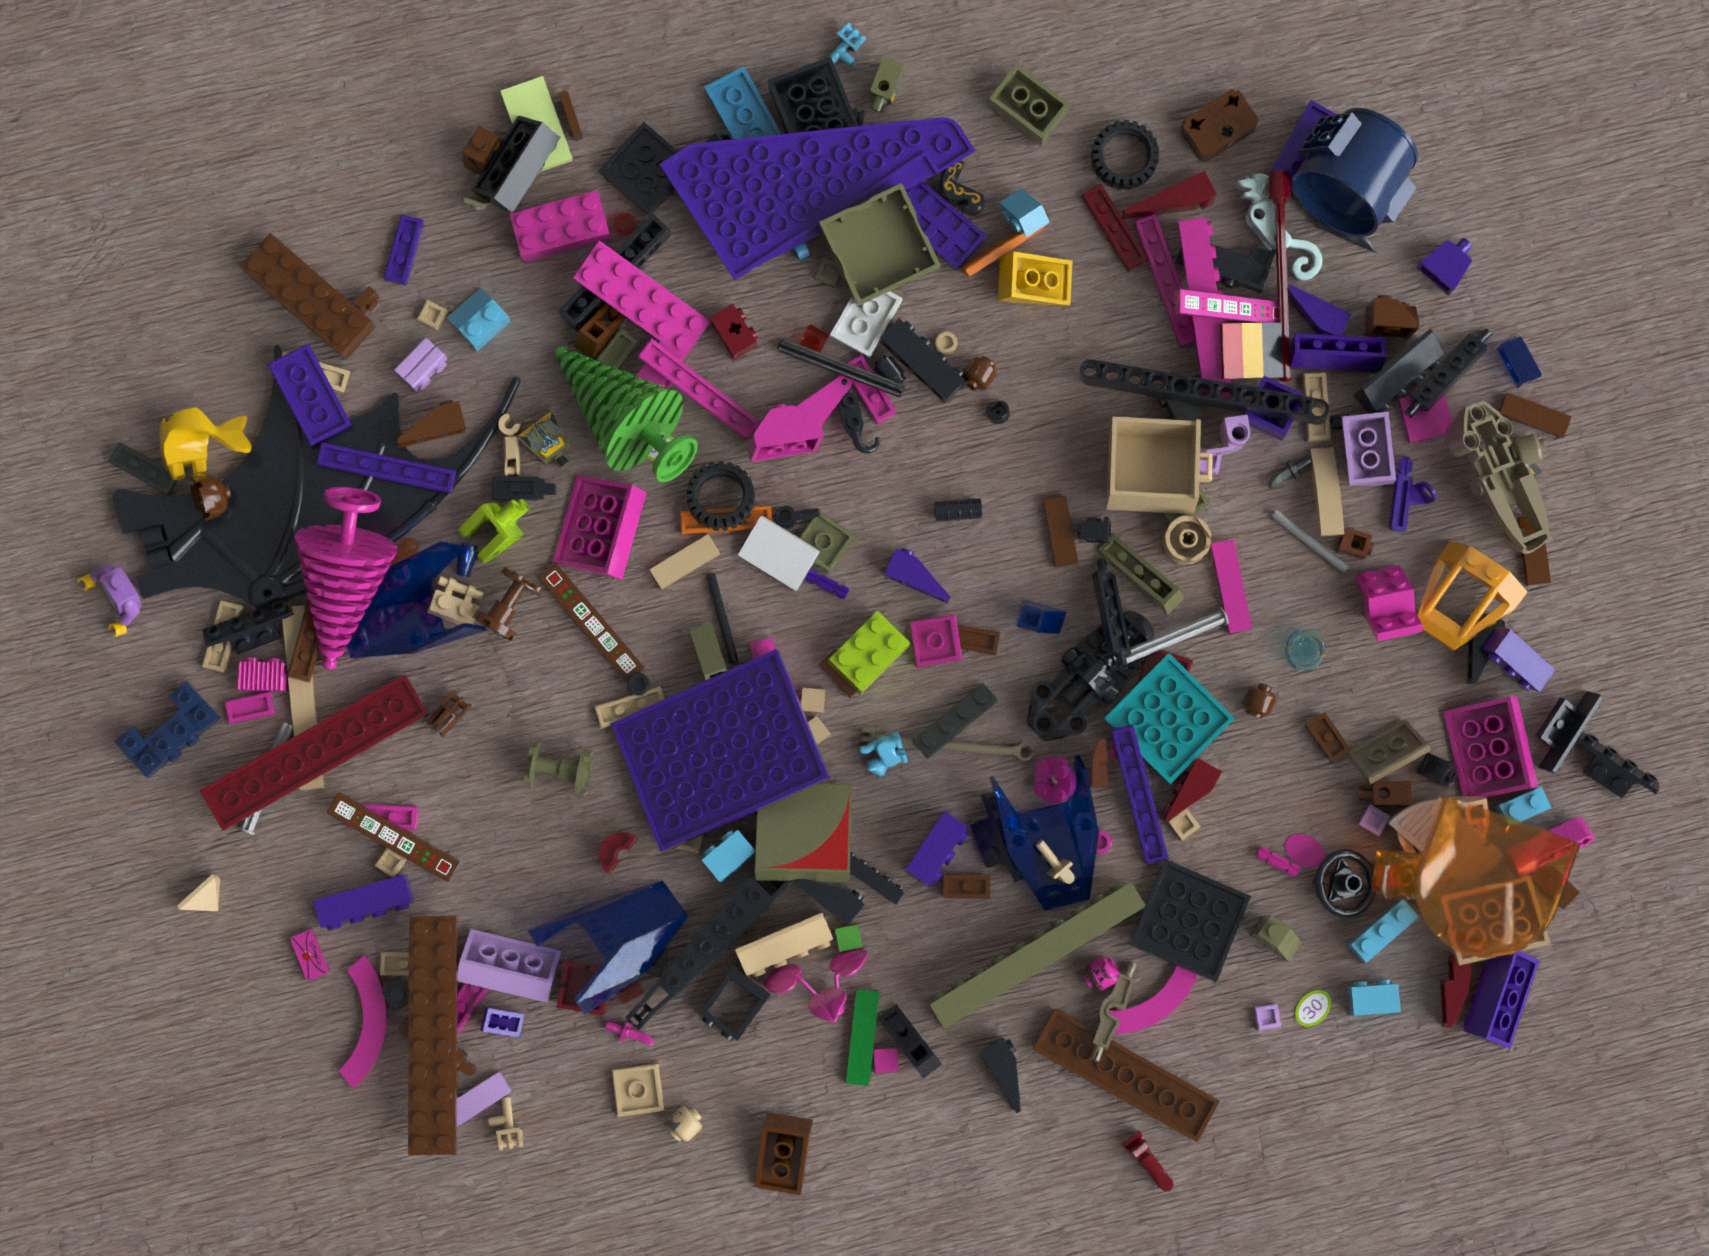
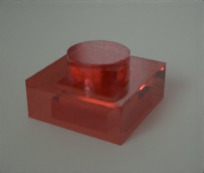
[799,324,829,353]
[612,972,644,1005]

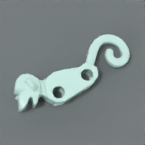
[1235,174,1322,281]

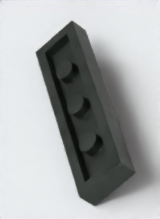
[912,683,998,759]

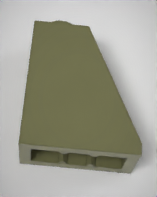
[689,622,728,680]
[1250,915,1302,962]

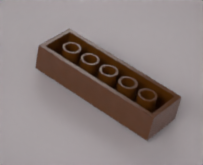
[240,233,376,360]

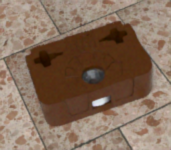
[1180,89,1258,162]

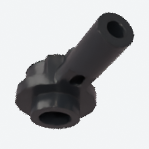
[775,506,820,529]

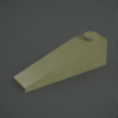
[1098,534,1183,615]

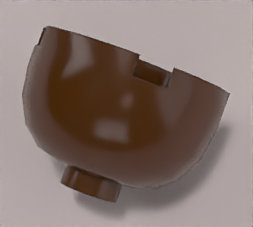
[190,474,231,522]

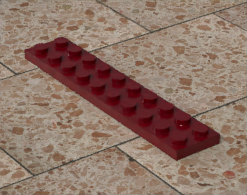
[199,674,429,831]

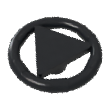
[1315,849,1377,918]

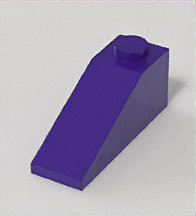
[1287,285,1351,336]
[885,548,950,604]

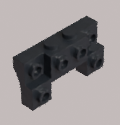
[1175,243,1276,293]

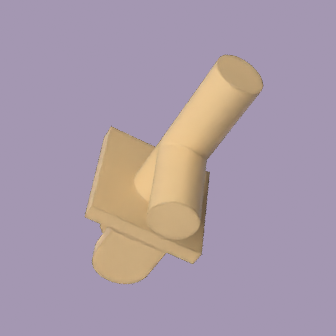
[1035,840,1075,884]
[489,1097,523,1150]

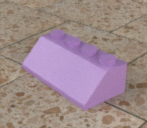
[457,929,561,1003]

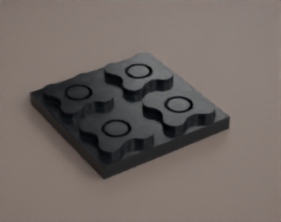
[1129,859,1251,983]

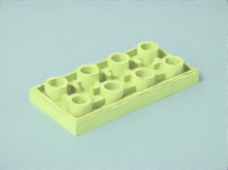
[501,76,573,172]

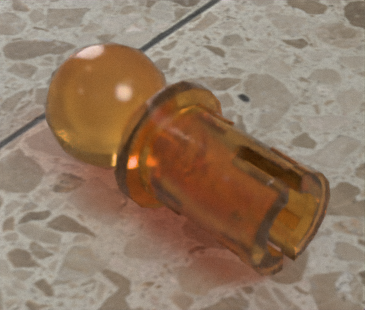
[386,538,419,577]

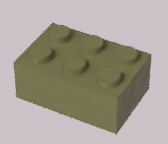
[987,64,1070,146]

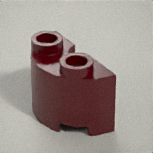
[599,832,639,874]

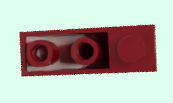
[1162,758,1222,822]

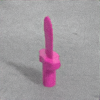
[605,1021,654,1046]

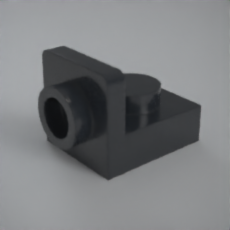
[1417,752,1458,787]

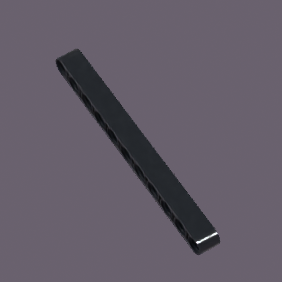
[1079,359,1329,425]

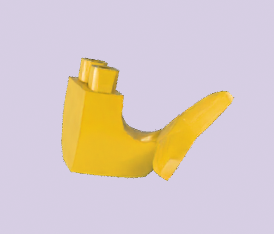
[159,407,251,481]

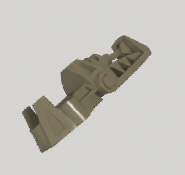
[1444,401,1550,554]

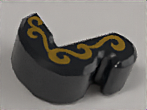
[939,161,985,216]

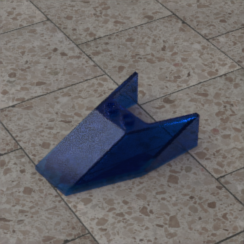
[347,541,487,659]
[989,755,1099,910]
[528,880,689,1015]

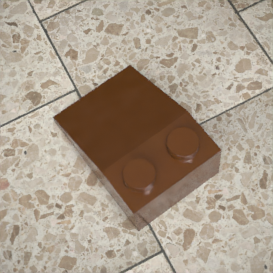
[755,1112,813,1195]

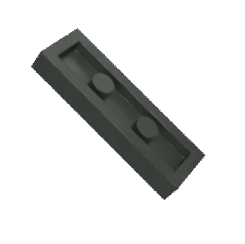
[108,442,178,496]

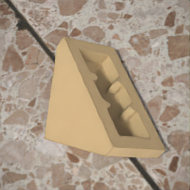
[177,874,220,911]

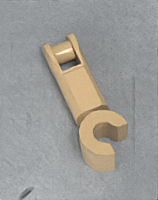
[498,413,522,477]

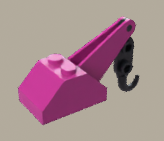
[747,375,880,462]

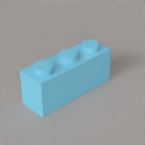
[1346,899,1419,963]

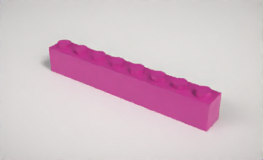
[1178,217,1235,400]

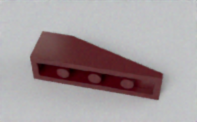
[1122,171,1217,219]

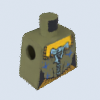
[870,56,906,113]
[517,411,571,469]

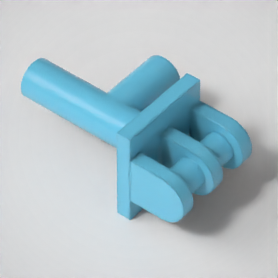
[829,23,866,67]

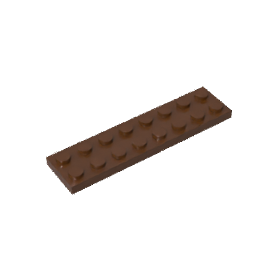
[1032,1008,1220,1143]

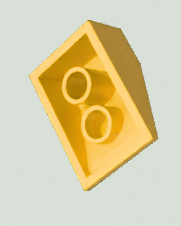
[998,252,1072,306]

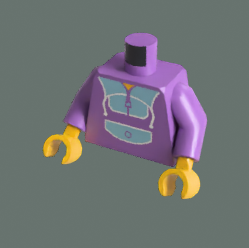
[77,563,141,637]

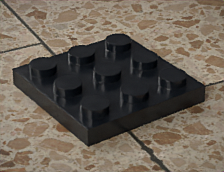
[599,122,679,217]

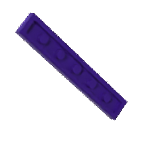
[316,442,457,494]
[1111,724,1169,864]

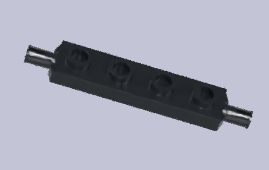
[1404,328,1492,418]
[1092,558,1132,670]

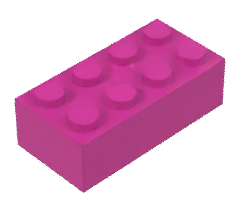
[510,190,611,263]

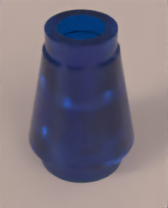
[456,542,479,577]

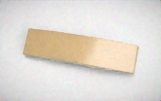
[1310,447,1344,537]

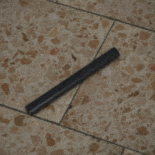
[706,573,739,663]

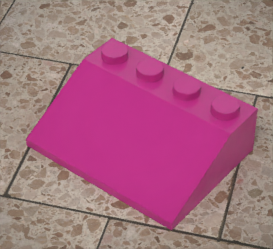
[552,475,647,580]
[1443,696,1538,798]

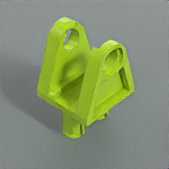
[458,499,530,564]

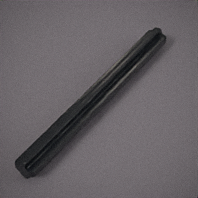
[777,339,905,398]

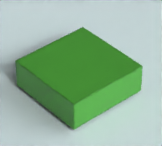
[835,925,862,952]

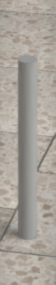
[1271,510,1349,574]

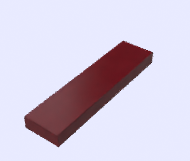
[1081,184,1148,272]

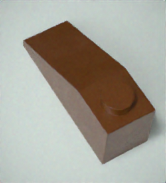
[574,303,627,359]
[397,400,466,448]

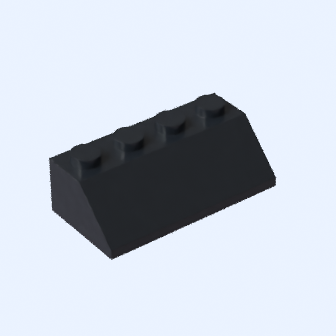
[471,115,561,213]
[1354,328,1444,414]

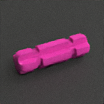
[1256,846,1300,877]

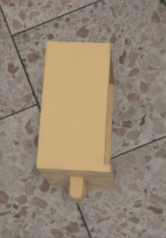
[1106,417,1213,514]

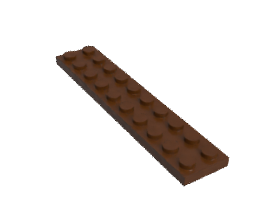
[408,916,458,1155]

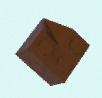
[1365,295,1419,338]

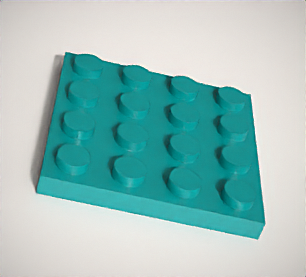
[1103,653,1235,784]

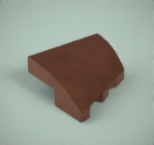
[1089,739,1109,789]

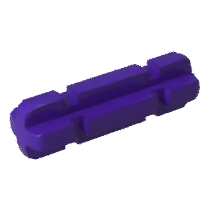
[805,569,849,599]

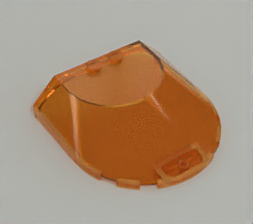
[1415,795,1581,958]

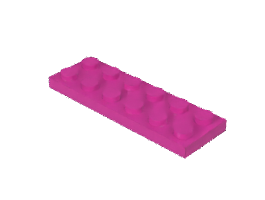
[572,240,710,358]

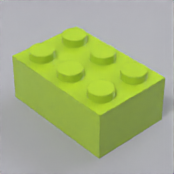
[828,611,910,696]

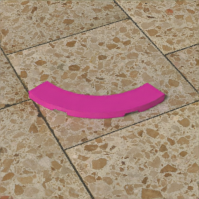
[338,955,388,1089]
[1109,966,1198,1034]

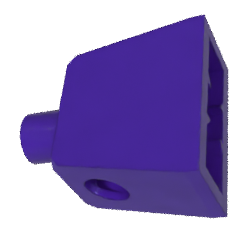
[1416,238,1472,295]

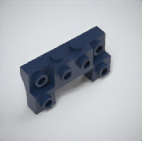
[114,681,221,778]

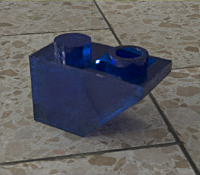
[1016,598,1067,634]

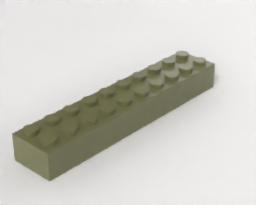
[929,880,1146,1029]

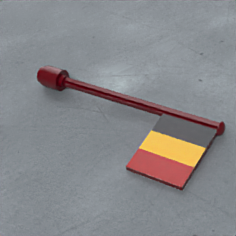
[1220,170,1292,382]

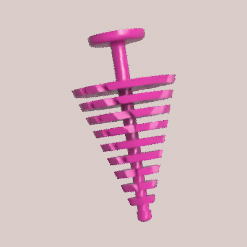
[294,487,398,670]

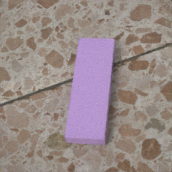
[457,1072,512,1127]

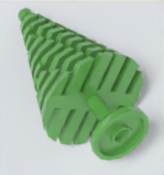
[554,346,698,483]

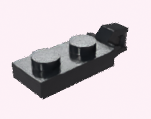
[492,476,557,501]

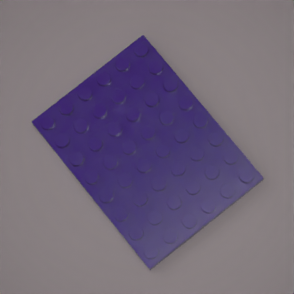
[611,649,830,852]

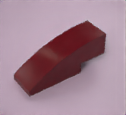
[1440,956,1471,1028]

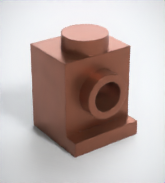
[1336,527,1374,560]

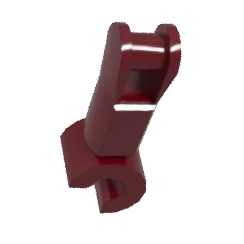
[1122,1131,1174,1192]

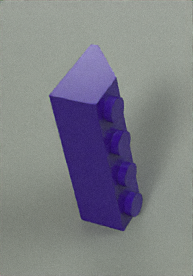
[1463,951,1539,1049]

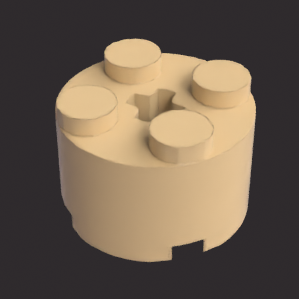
[1162,516,1211,565]

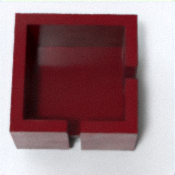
[556,961,613,1016]

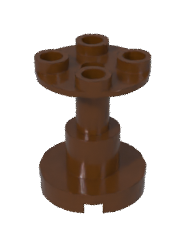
[472,567,542,641]

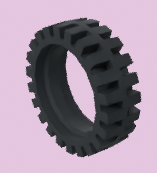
[1091,120,1159,190]
[686,461,755,531]

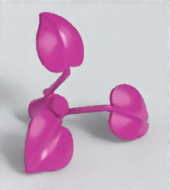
[764,949,868,1023]

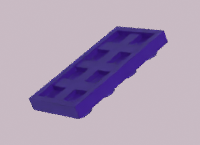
[906,181,987,271]

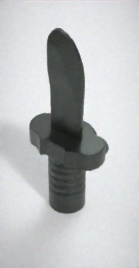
[1268,456,1312,488]

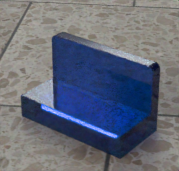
[1496,337,1542,388]

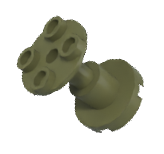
[524,741,593,796]

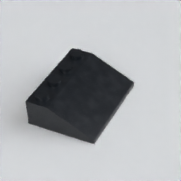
[768,57,859,134]

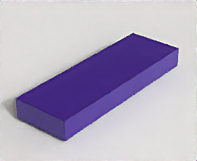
[384,214,424,286]

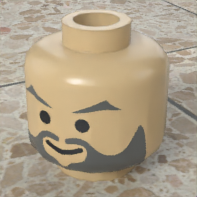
[667,1106,702,1142]

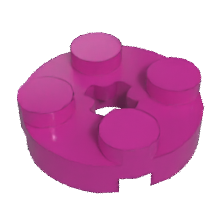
[1034,756,1076,804]

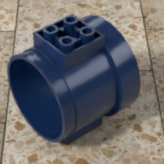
[1291,108,1418,237]

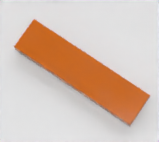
[960,226,1045,277]
[680,505,773,535]

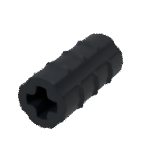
[934,498,982,522]

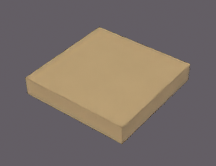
[612,1063,665,1117]

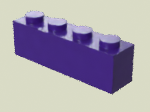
[1290,333,1387,372]
[313,875,414,931]

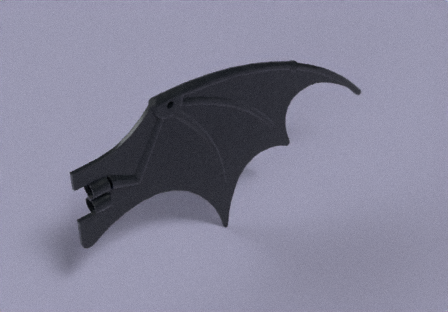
[112,345,521,608]

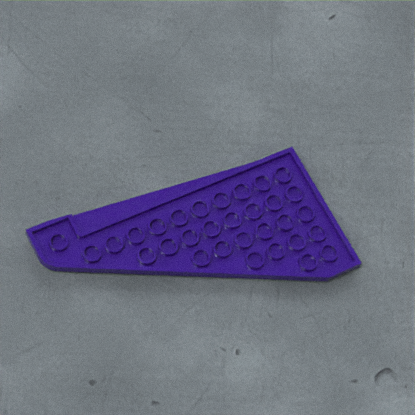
[659,117,975,281]

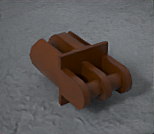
[426,690,472,738]

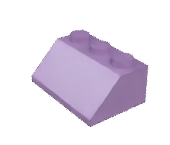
[1342,412,1396,486]

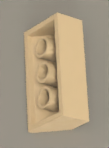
[735,913,833,978]

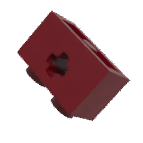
[710,304,759,360]

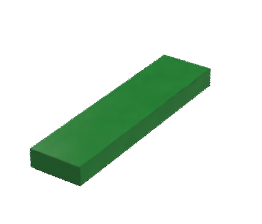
[846,989,880,1086]

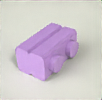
[394,337,447,392]

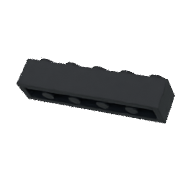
[850,851,905,904]

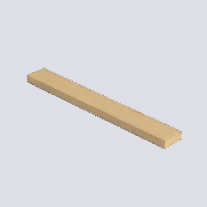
[282,605,324,791]

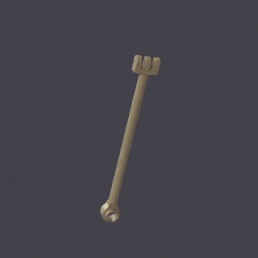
[858,727,1035,761]

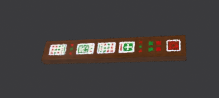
[539,563,645,682]
[326,792,460,882]

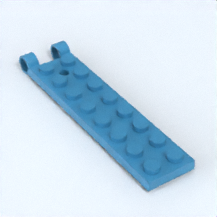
[704,66,810,260]

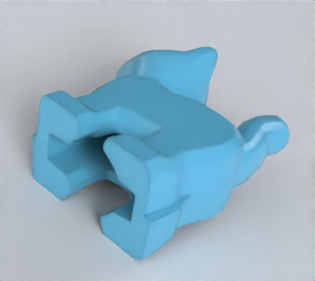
[859,731,908,777]

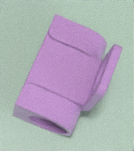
[1203,415,1250,456]

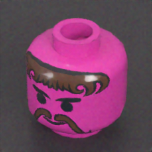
[1084,956,1120,991]

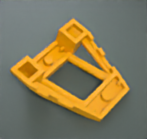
[1417,541,1527,651]

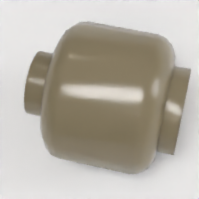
[1510,434,1546,465]

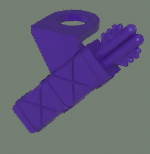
[1388,456,1437,532]

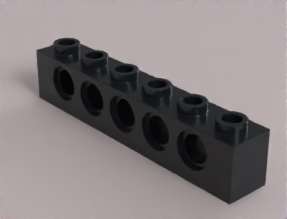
[558,214,671,332]

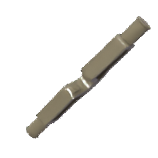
[1090,962,1137,1062]

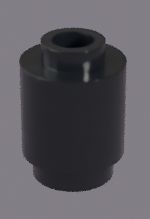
[873,355,906,384]

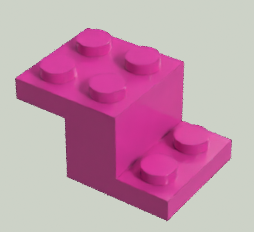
[1355,565,1423,641]

